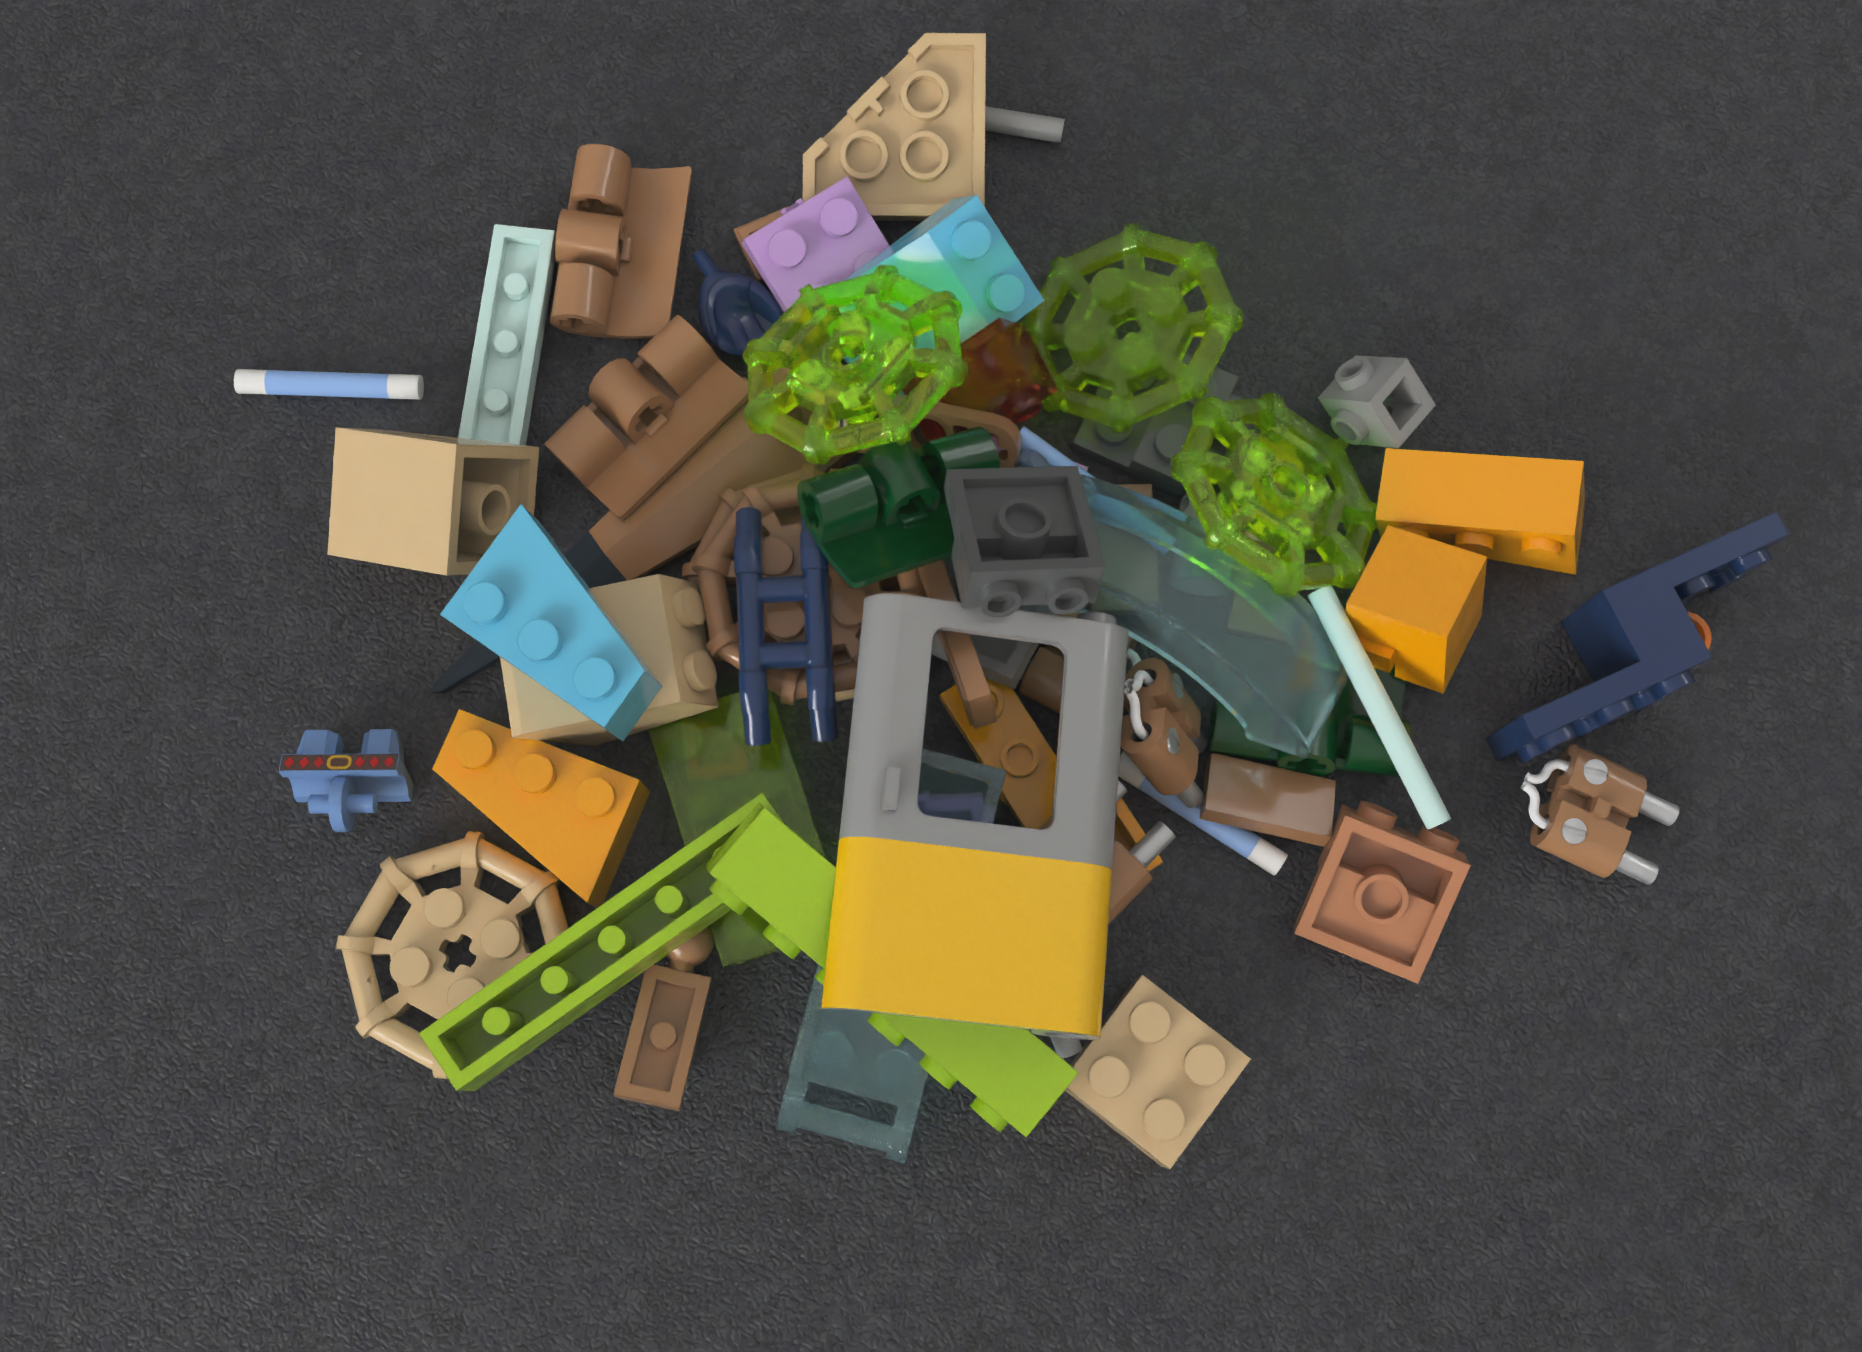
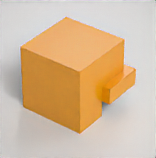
[1329,525,1487,694]

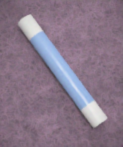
[234,369,424,400]
[1119,751,1288,876]

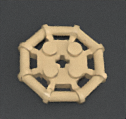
[336,831,568,1079]

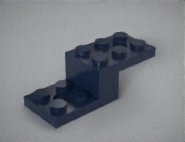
[1486,511,1790,763]

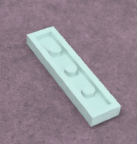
[458,224,556,445]

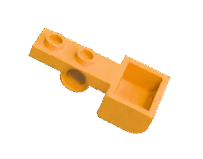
[940,677,1163,872]

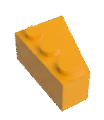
[1375,448,1585,575]
[432,709,650,908]

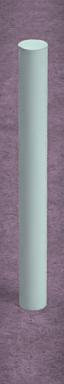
[1308,584,1452,830]

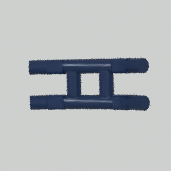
[734,507,838,745]

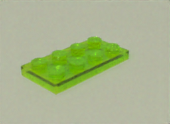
[648,689,826,968]

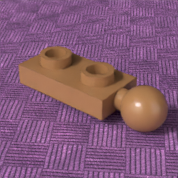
[613,926,714,1111]

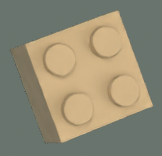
[1065,975,1251,1169]

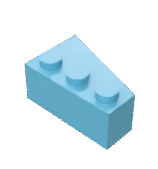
[440,504,662,741]

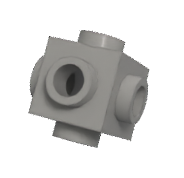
[1318,355,1436,449]

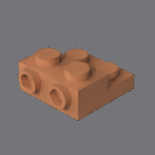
[1294,801,1471,984]

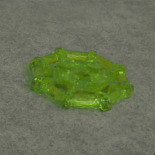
[1014,223,1244,434]
[742,265,968,465]
[1171,392,1378,598]

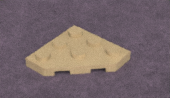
[803,33,986,221]

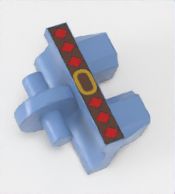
[279,729,414,832]

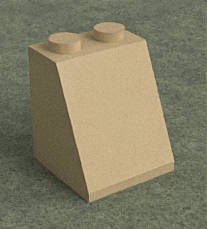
[327,427,539,576]
[500,574,718,746]

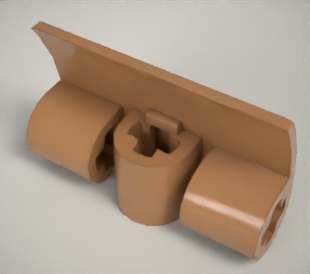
[550,144,692,339]
[544,315,755,520]

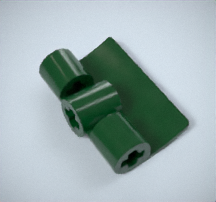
[797,426,1000,588]
[1207,637,1411,778]

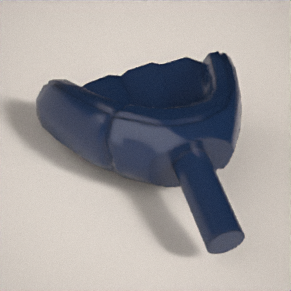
[693,249,788,356]

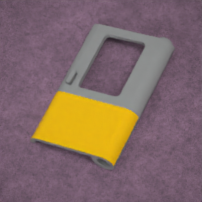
[821,593,1128,1040]

